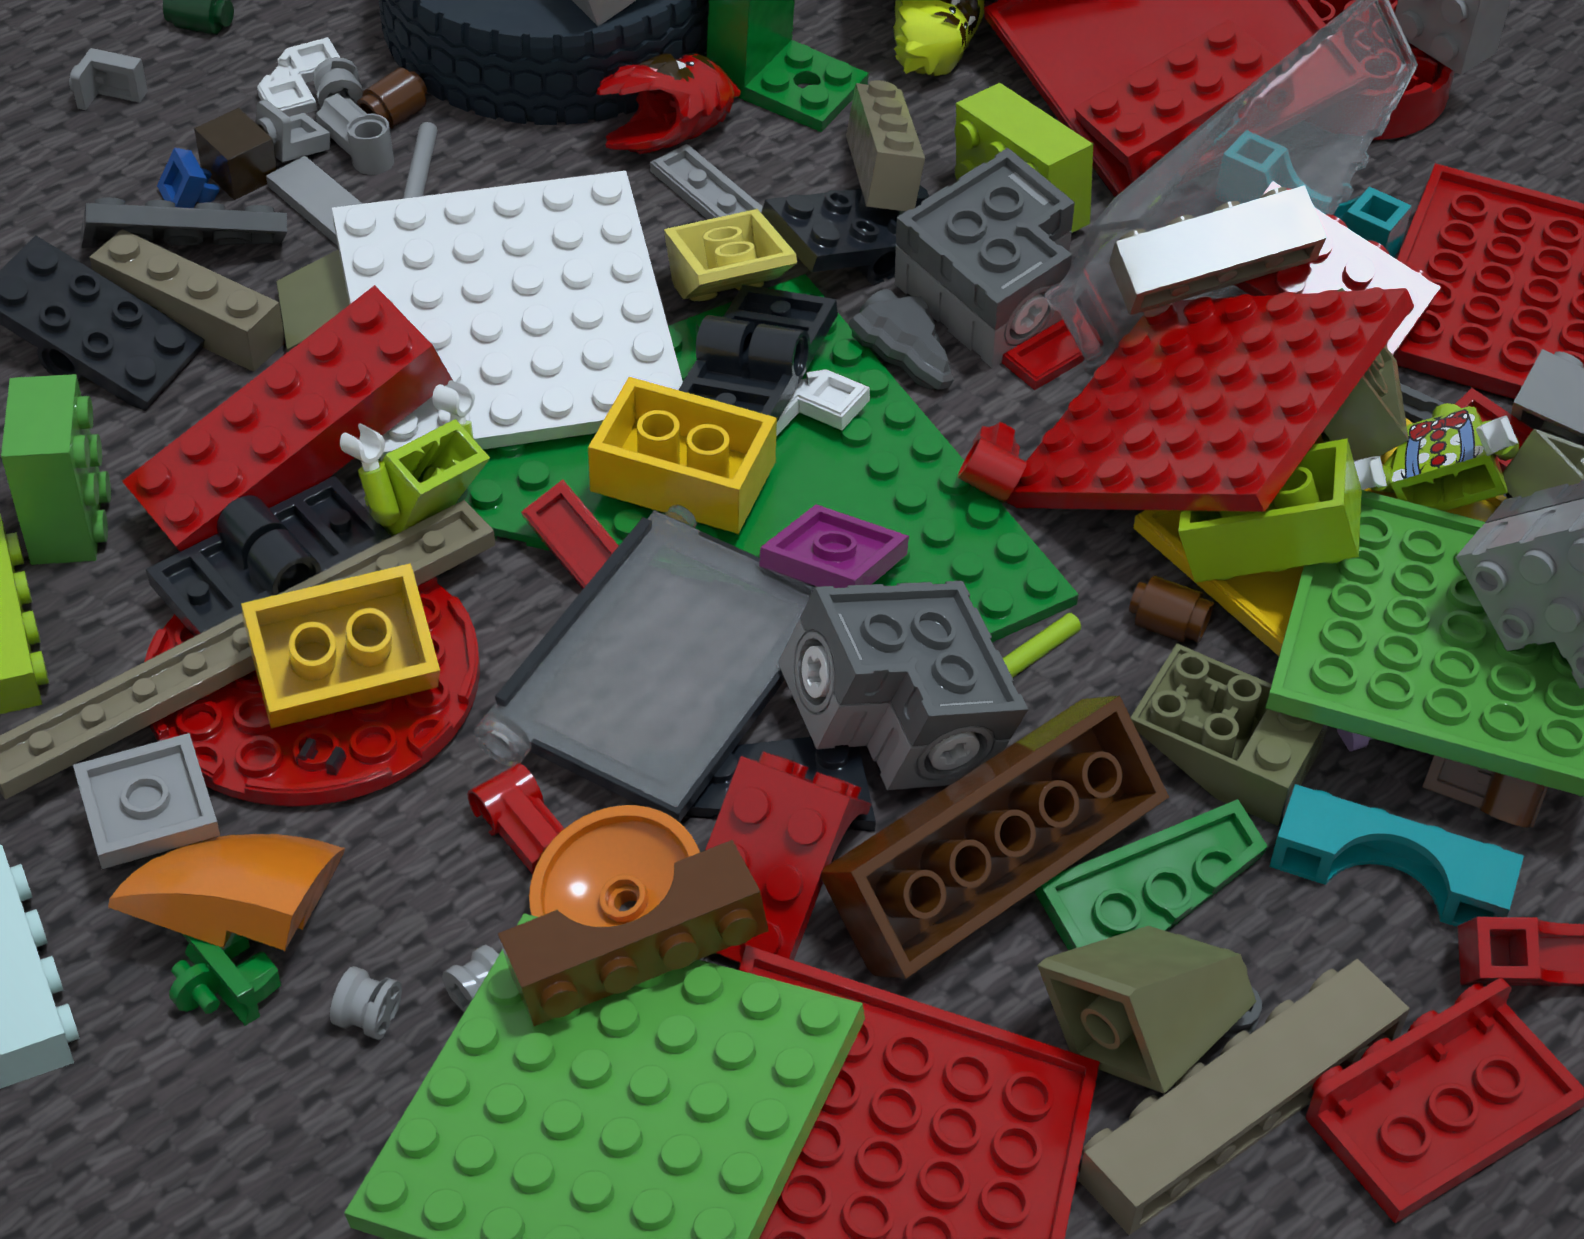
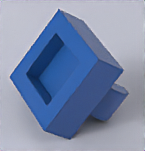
[157,148,220,208]

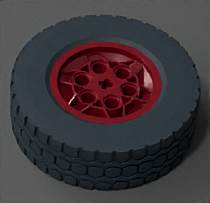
[379,0,709,125]

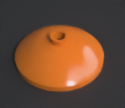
[529,805,700,927]

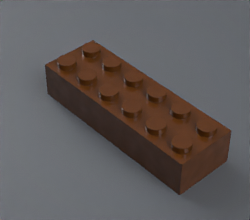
[821,695,1169,979]

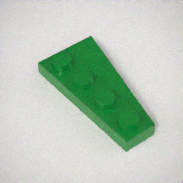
[1035,799,1268,951]

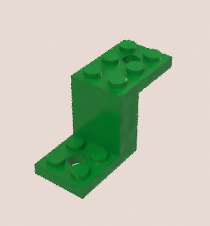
[707,0,869,132]

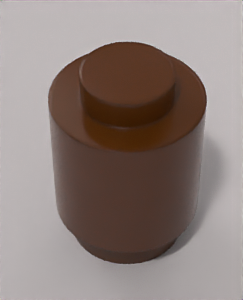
[357,67,427,129]
[1129,575,1214,643]

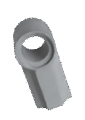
[316,93,394,175]

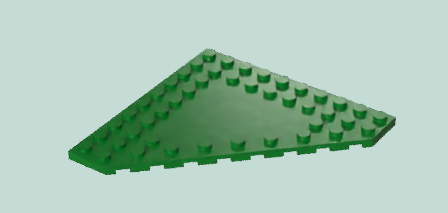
[378,274,1079,642]

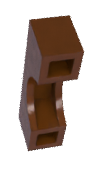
[498,840,769,1026]

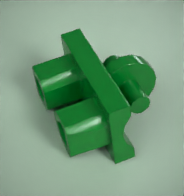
[169,932,281,1026]

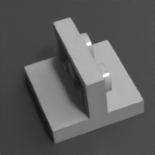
[73,733,220,869]

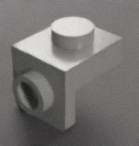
[69,48,148,110]
[255,100,330,162]

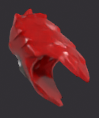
[597,53,741,154]

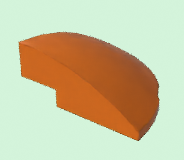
[108,834,345,951]

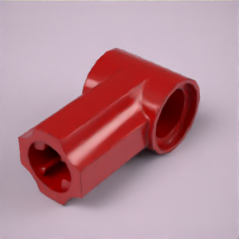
[957,422,1026,503]
[467,763,565,875]

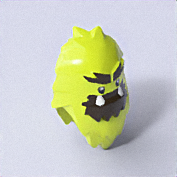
[893,0,985,76]

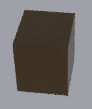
[194,108,277,200]

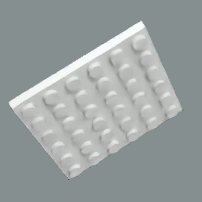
[332,171,683,461]

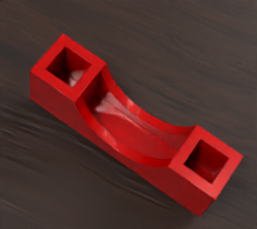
[1458,917,1584,986]

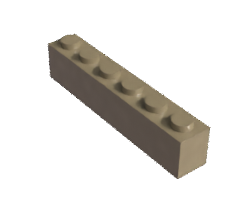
[1078,959,1410,1235]

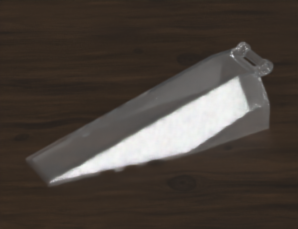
[1045,0,1418,379]

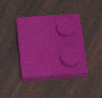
[759,504,909,588]

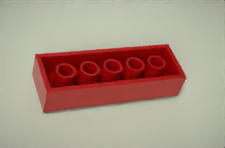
[122,285,453,552]

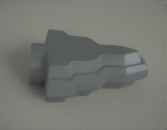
[849,289,954,390]

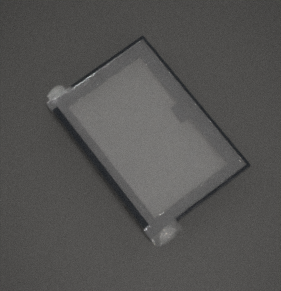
[474,505,817,823]

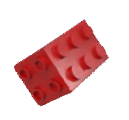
[705,751,872,963]

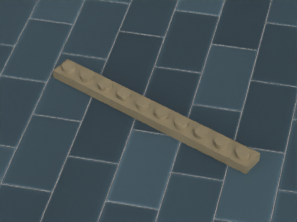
[0,500,495,800]

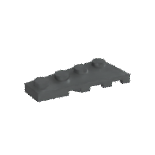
[81,197,287,248]

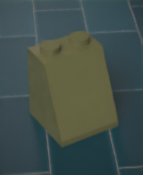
[1037,926,1256,1094]

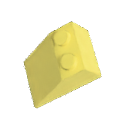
[664,209,797,301]

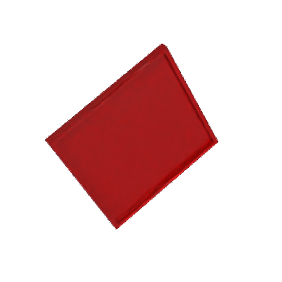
[984,0,1367,210]

